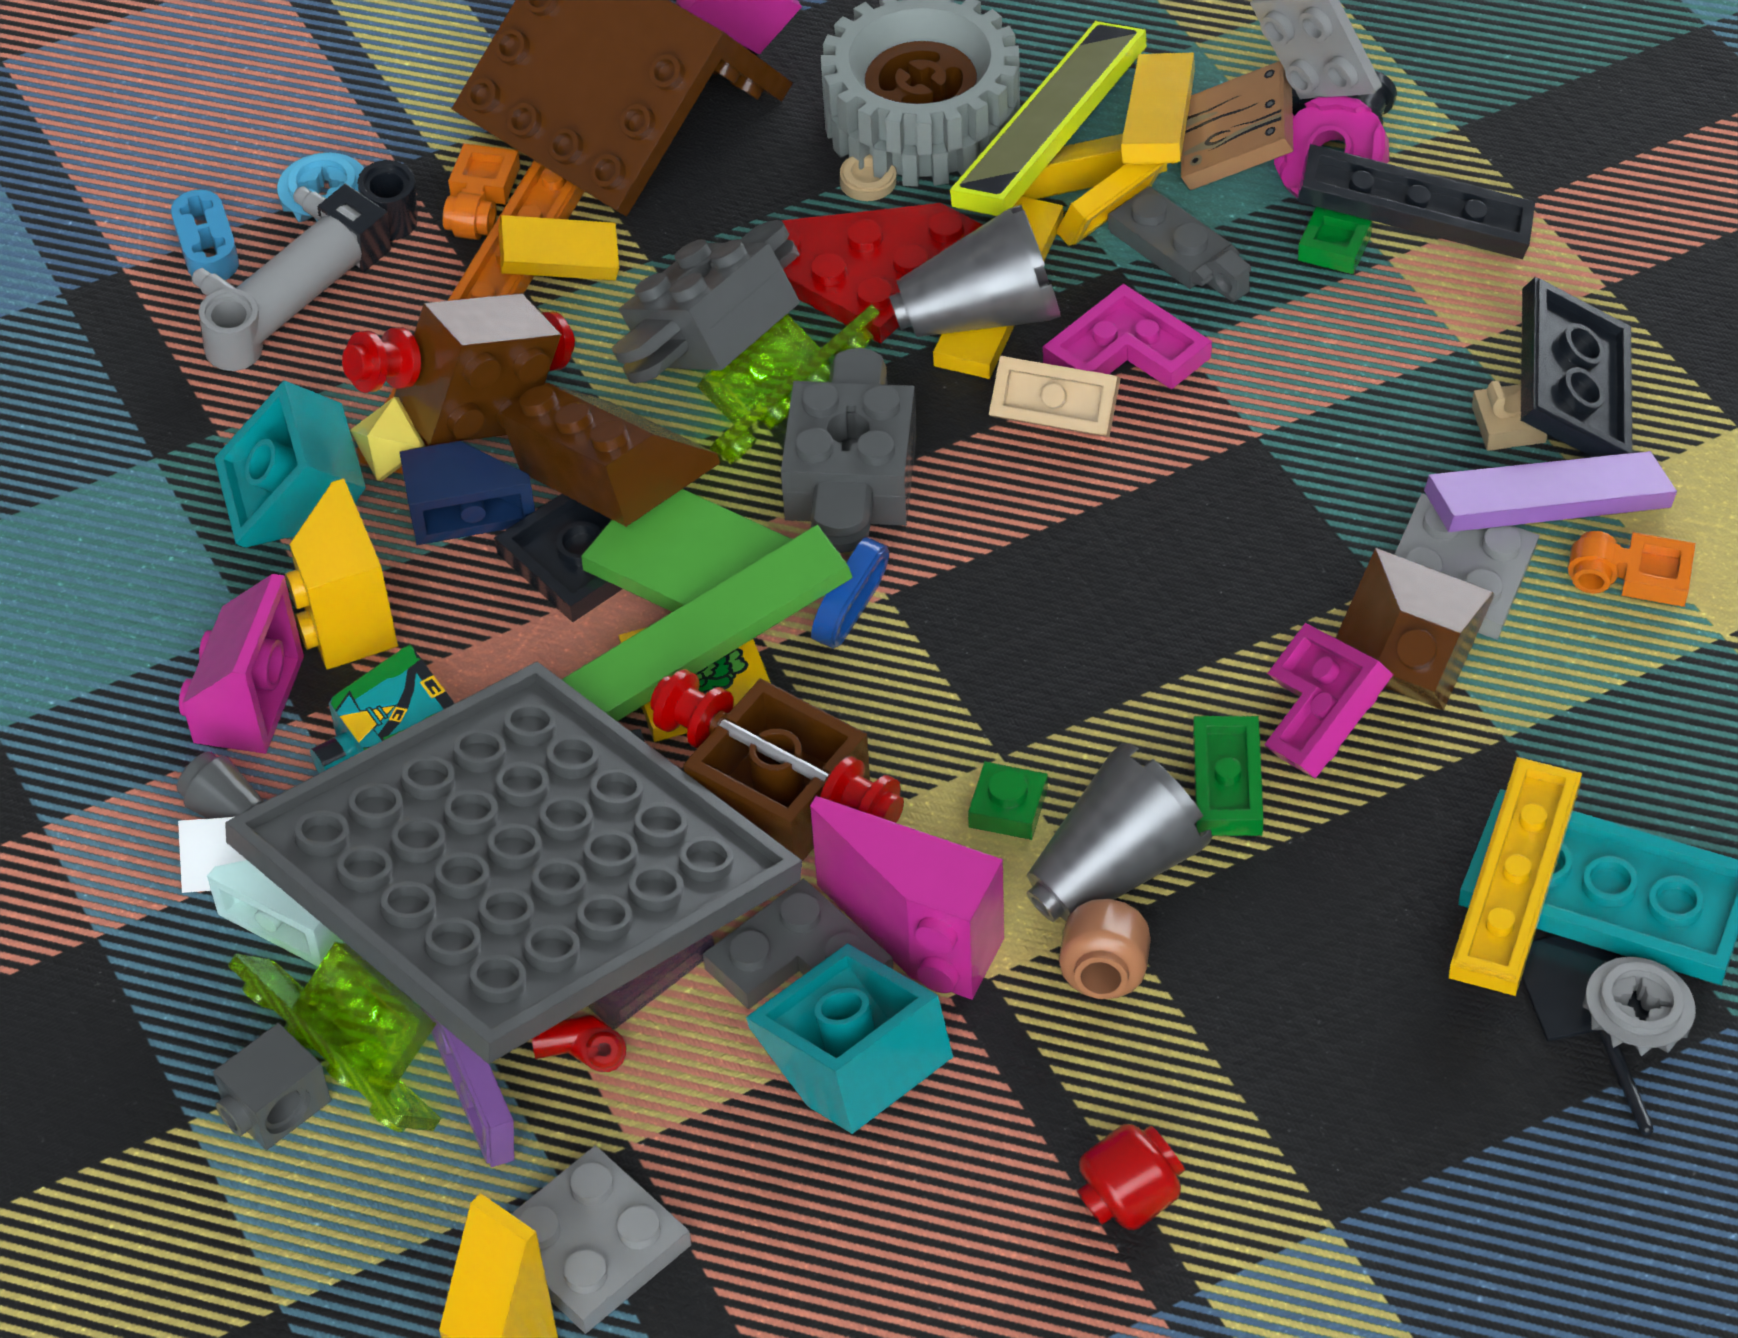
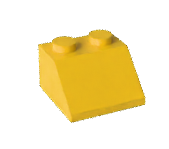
[285,478,398,670]

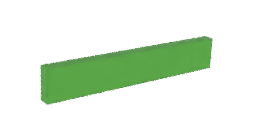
[561,524,853,721]

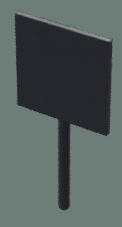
[1521,935,1654,1136]

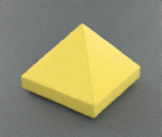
[350,397,426,481]

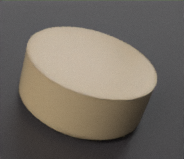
[840,154,897,201]

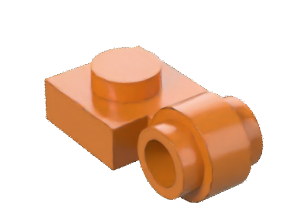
[443,143,520,240]
[1568,531,1696,607]

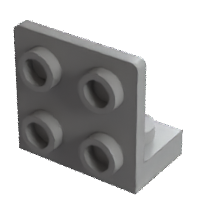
[1250,0,1382,99]

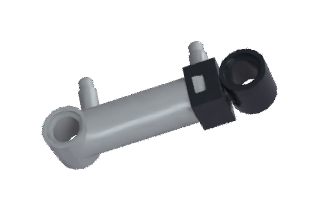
[192,160,418,371]

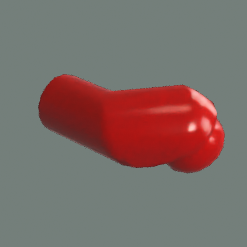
[531,1015,626,1072]

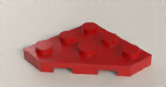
[781,203,983,344]

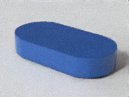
[811,537,889,648]

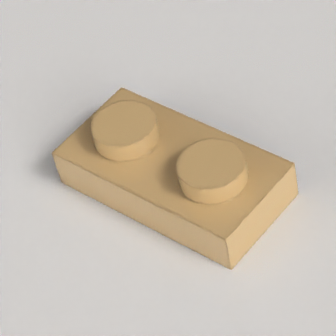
[989,356,1121,438]

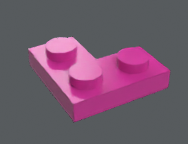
[1043,284,1212,390]
[1264,623,1394,779]

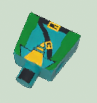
[310,644,455,773]

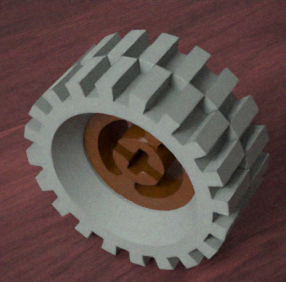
[821,0,1020,187]

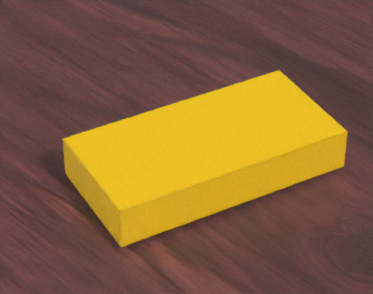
[1056,164,1164,246]
[498,215,619,281]

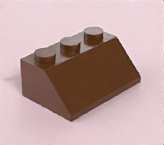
[499,382,720,527]

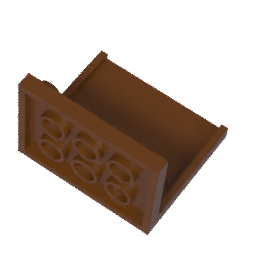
[451,0,793,217]

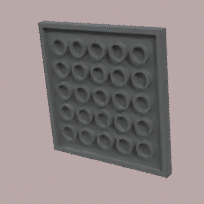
[225,662,802,1064]

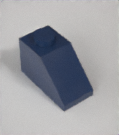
[399,441,535,545]

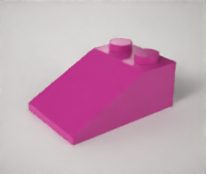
[810,796,1004,1000]

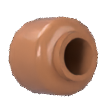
[1059,899,1151,999]

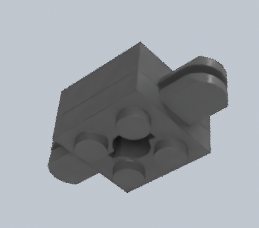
[611,220,800,384]
[781,348,917,553]

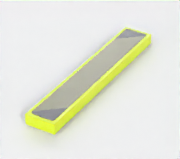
[950,21,1147,216]

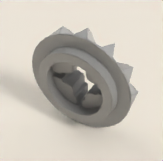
[1582,957,1696,1056]

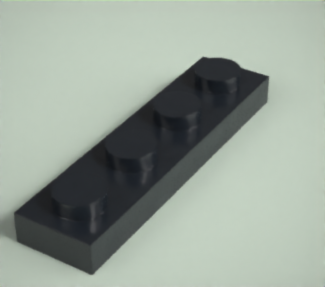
[1297,144,1536,259]

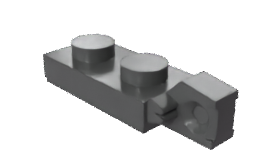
[1108,186,1251,303]

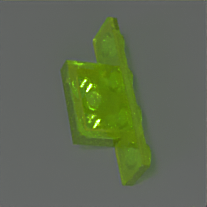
[697,305,880,472]
[228,942,441,1132]

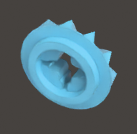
[277,153,364,222]

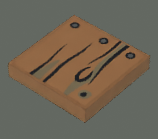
[1181,61,1294,190]

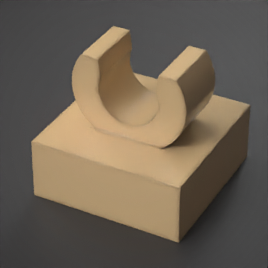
[1472,380,1547,451]

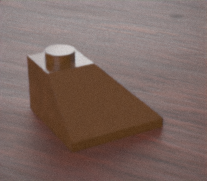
[1336,548,1494,711]

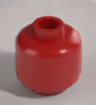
[1076,1124,1185,1230]

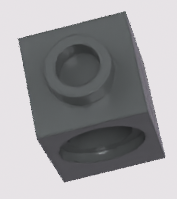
[213,1023,331,1151]

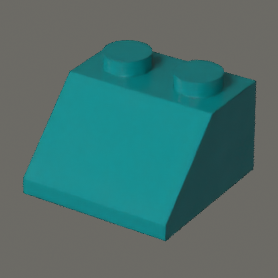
[214,380,366,548]
[746,943,953,1134]

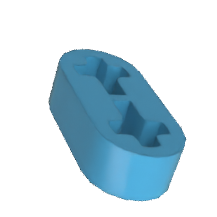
[171,189,239,280]

